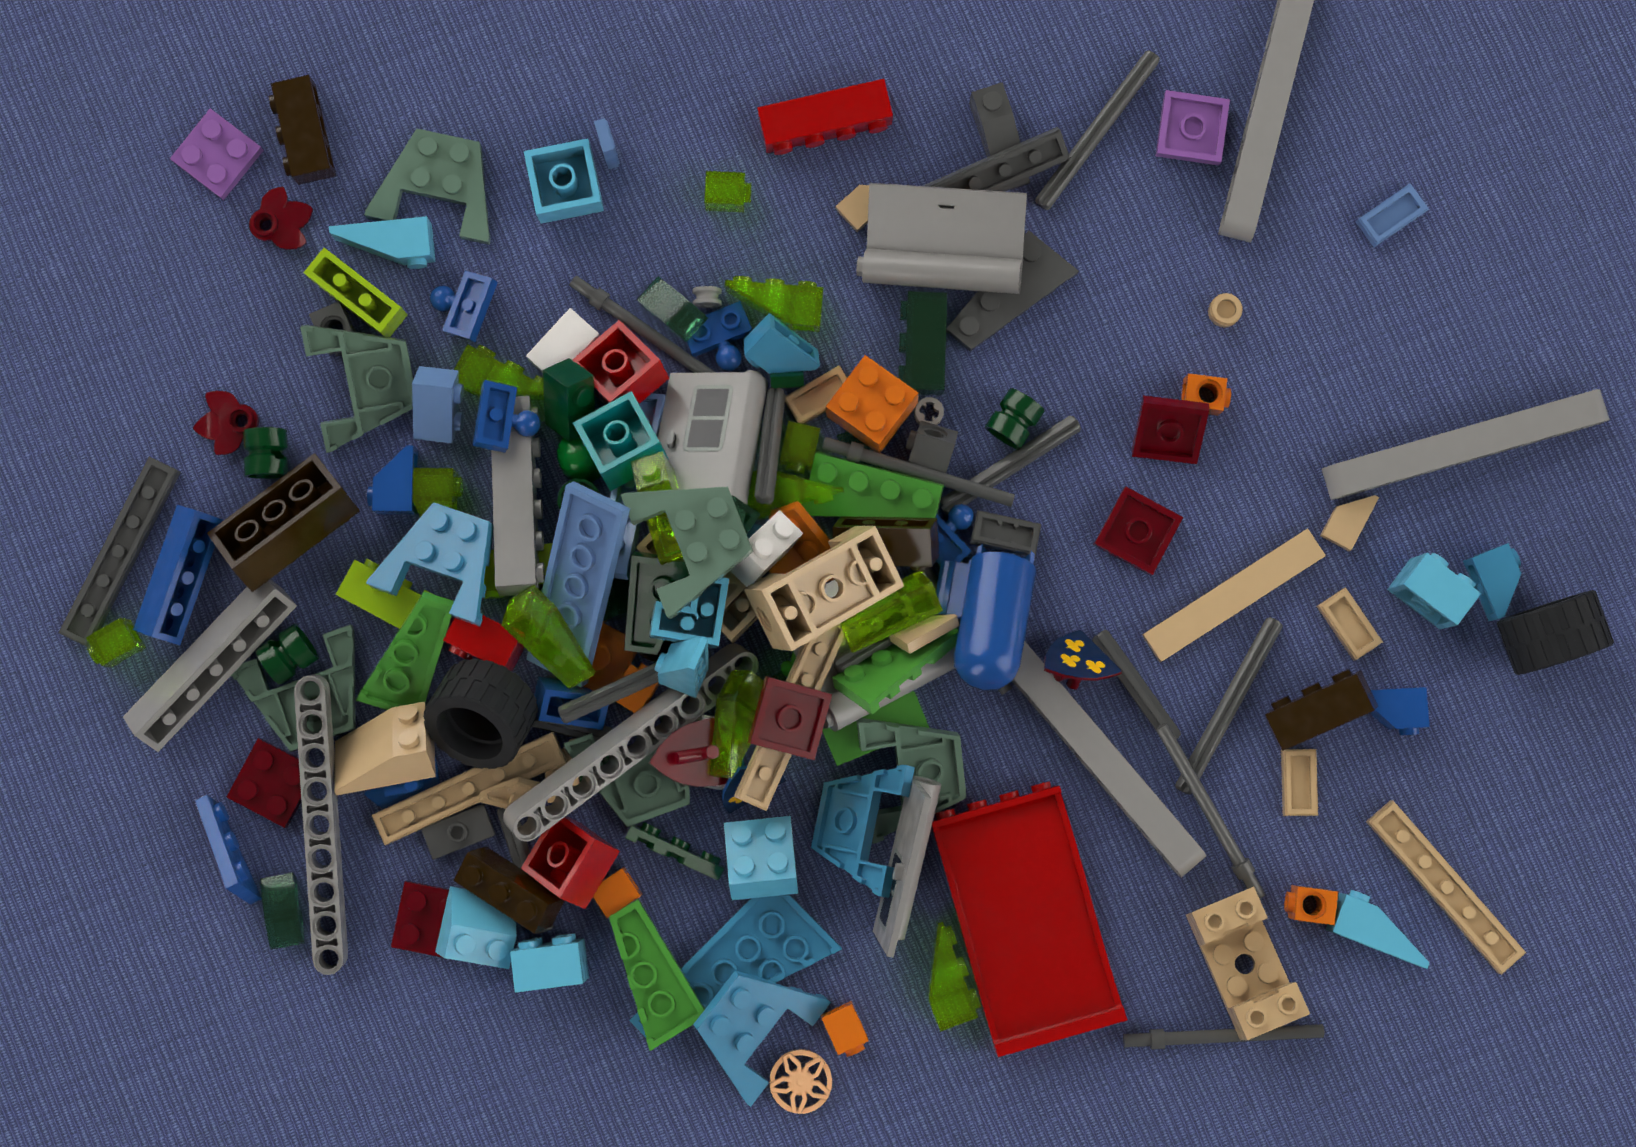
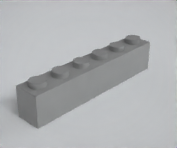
[491,396,545,597]
[123,579,297,752]

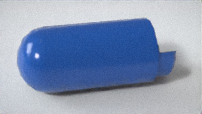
[932,544,1036,691]

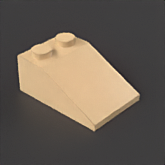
[334,701,436,796]

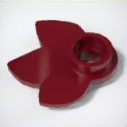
[249,186,313,250]
[193,391,259,455]

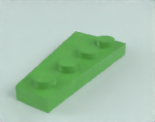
[803,451,944,518]
[356,592,454,710]
[832,628,958,715]
[609,899,705,1051]

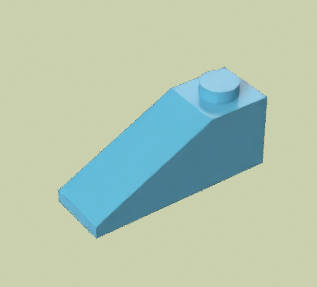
[329,216,435,269]
[655,636,709,698]
[1325,890,1429,969]

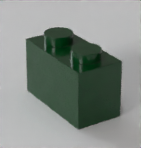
[543,358,595,442]

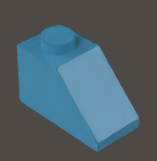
[744,313,820,374]
[1463,543,1522,621]

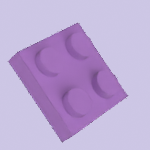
[1155,90,1230,166]
[170,108,264,200]

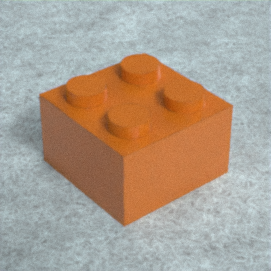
[825,355,919,453]

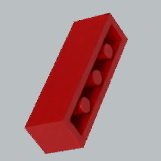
[757,79,893,155]

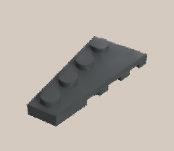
[946,230,1079,352]

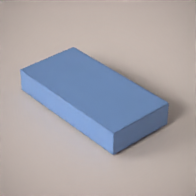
[594,118,620,170]
[1355,183,1429,248]

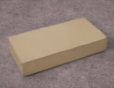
[785,365,847,427]
[1316,587,1383,661]
[1281,749,1318,816]

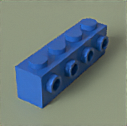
[133,505,224,645]

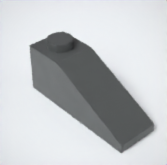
[969,82,1030,192]

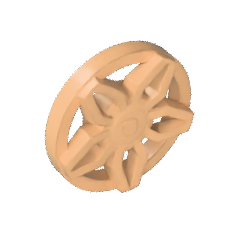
[769,1049,832,1114]

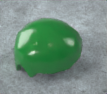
[556,437,601,482]

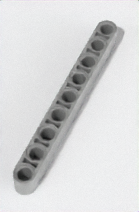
[1218,0,1314,243]
[1321,389,1610,500]
[1012,641,1207,878]
[503,643,759,842]
[294,674,348,975]

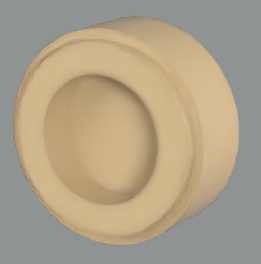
[1208,293,1242,328]

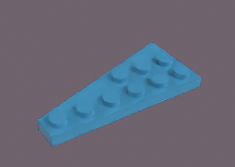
[629,894,843,1038]

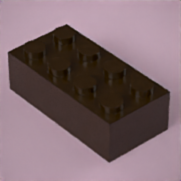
[207,453,360,592]

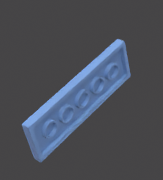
[526,481,630,687]

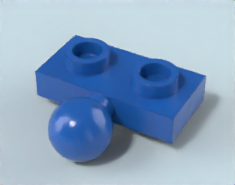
[430,270,498,343]
[680,301,752,371]
[473,380,541,453]
[935,504,974,567]

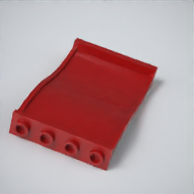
[931,781,1127,1057]

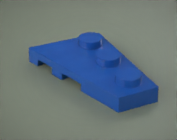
[195,795,262,905]

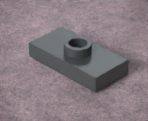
[970,510,1041,556]
[421,804,496,860]

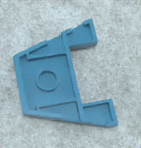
[366,502,494,626]
[811,765,915,898]
[693,971,831,1107]

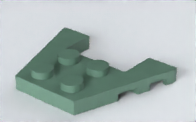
[364,128,491,245]
[300,325,414,453]
[621,486,753,619]
[231,624,356,752]
[563,700,690,828]
[856,718,967,844]

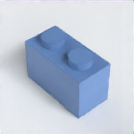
[412,366,464,444]

